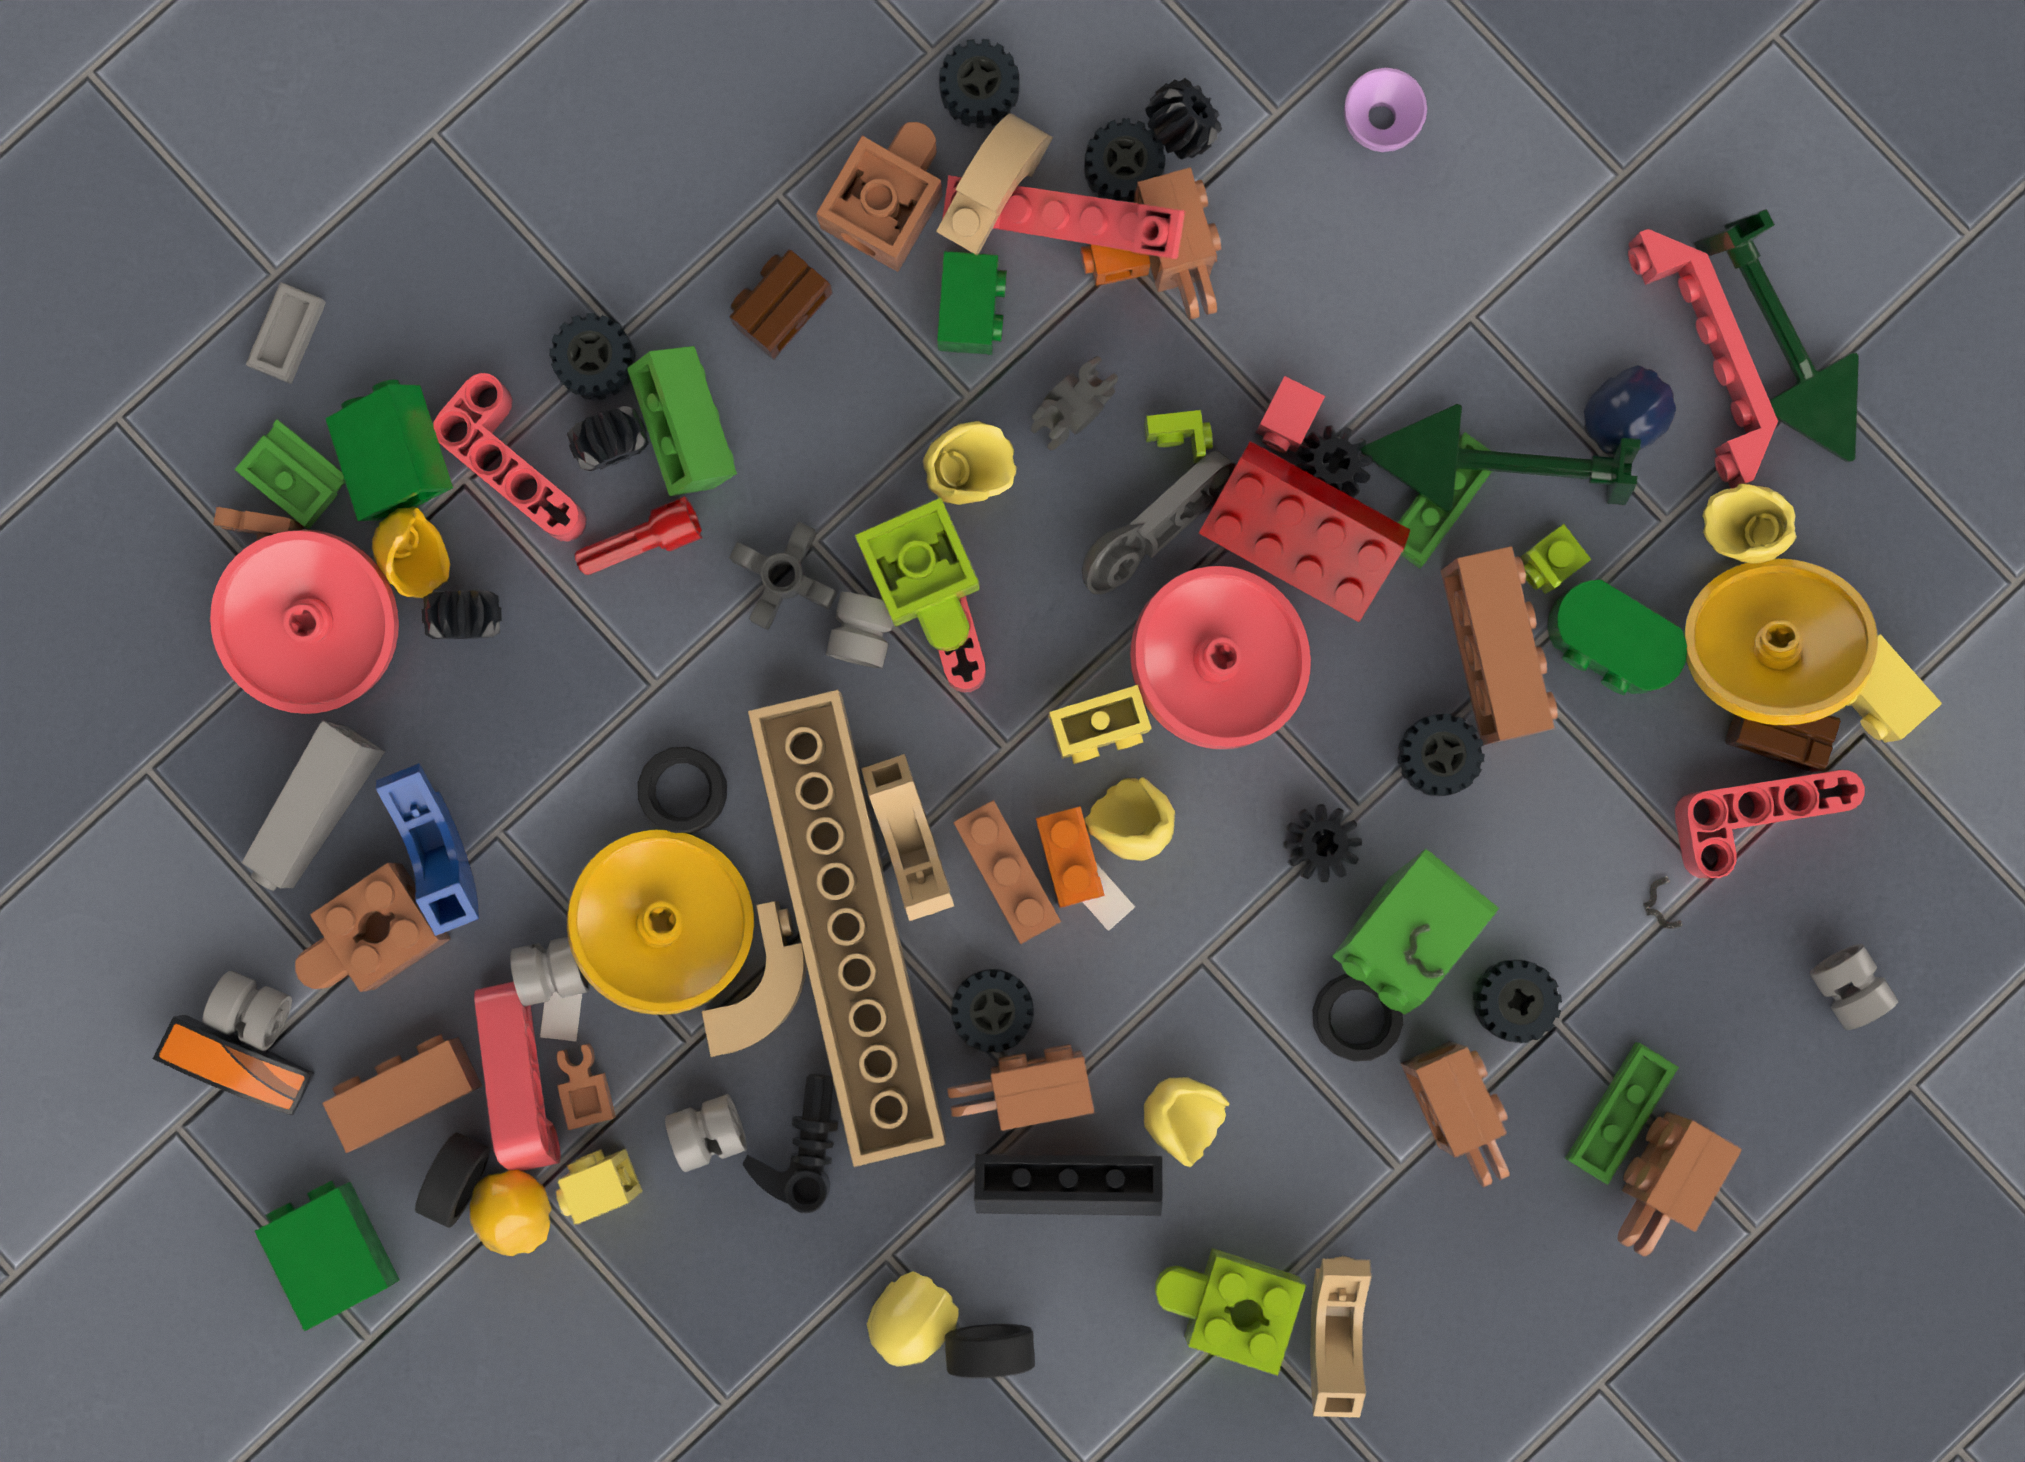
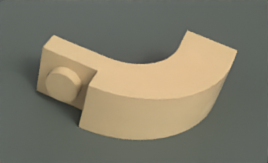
[936,113,1053,255]
[861,754,954,921]
[702,901,807,1057]
[1310,1256,1371,1418]

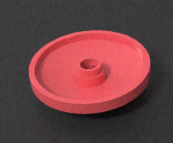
[210,530,399,714]
[1130,566,1311,749]

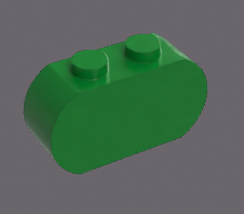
[1547,580,1687,695]

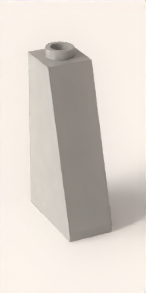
[242,721,385,891]

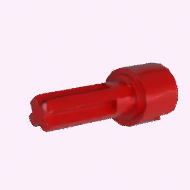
[574,496,702,575]

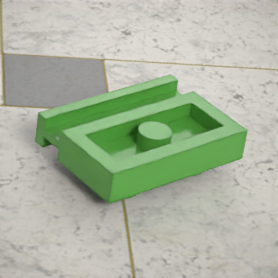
[234,419,346,529]

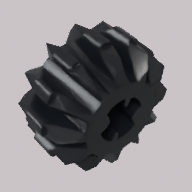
[1145,78,1222,160]
[567,406,649,471]
[1296,425,1373,498]
[422,590,502,639]
[1283,804,1362,882]

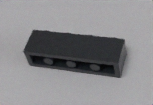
[974,1154,1163,1216]

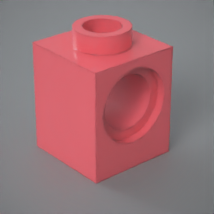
[1255,376,1325,453]

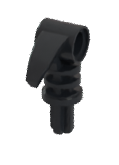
[742,1074,838,1213]

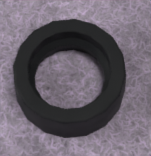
[637,747,727,833]
[1312,974,1403,1062]
[415,1132,490,1228]
[945,1324,1035,1378]

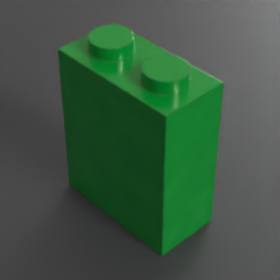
[325,379,453,521]
[255,1180,400,1332]

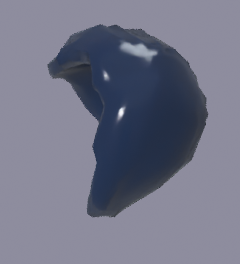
[1584,365,1676,455]

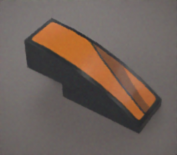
[152,1015,314,1115]

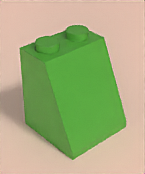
[1333,849,1499,1015]

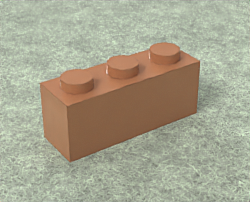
[953,800,1061,944]
[322,1034,482,1153]

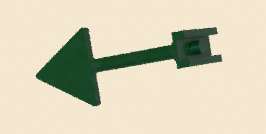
[1693,209,1859,462]
[1361,404,1641,512]

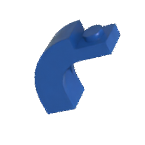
[376,763,479,936]

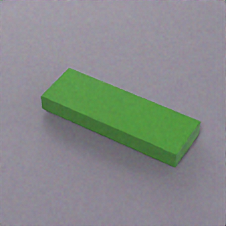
[1398,432,1492,569]
[1565,1042,1679,1185]

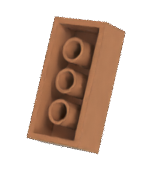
[1441,546,1558,745]

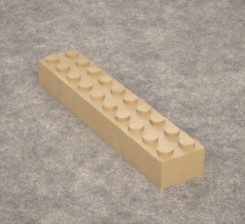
[748,690,946,1167]

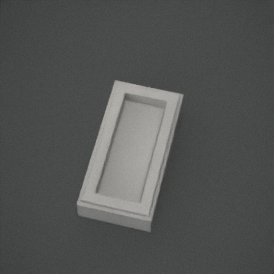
[245,282,326,384]

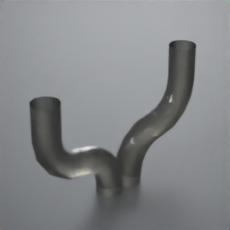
[1643,876,1683,929]
[1404,924,1444,978]

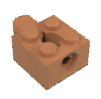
[816,122,943,272]
[1134,167,1221,320]
[295,863,451,992]
[1400,1041,1510,1188]
[947,1044,1094,1131]
[1617,1112,1742,1256]

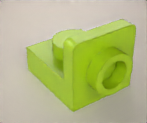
[1144,410,1213,463]
[1520,524,1592,594]

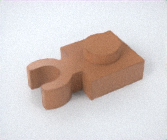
[213,507,304,541]
[557,1043,616,1130]

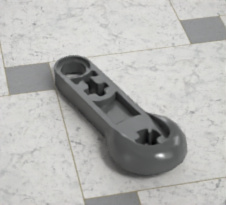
[1082,451,1236,595]

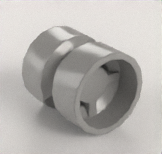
[826,592,894,669]
[511,936,590,1007]
[1810,944,1898,1030]
[202,970,292,1051]
[665,1094,747,1172]

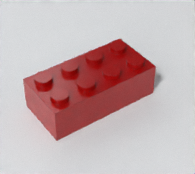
[1199,441,1410,622]

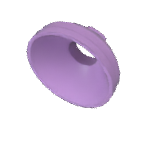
[1344,68,1427,152]

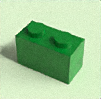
[937,251,1007,355]

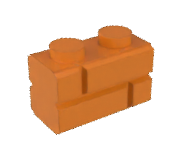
[1035,806,1105,908]

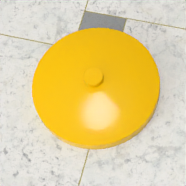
[1684,559,1878,725]
[567,830,754,1015]

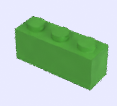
[627,346,737,496]

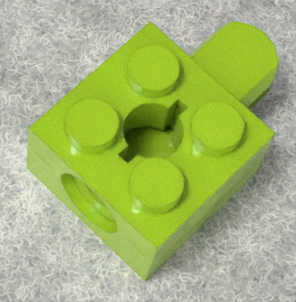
[855,498,980,651]
[1155,1248,1306,1376]

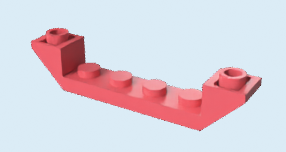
[942,175,1185,259]
[1628,229,1778,488]

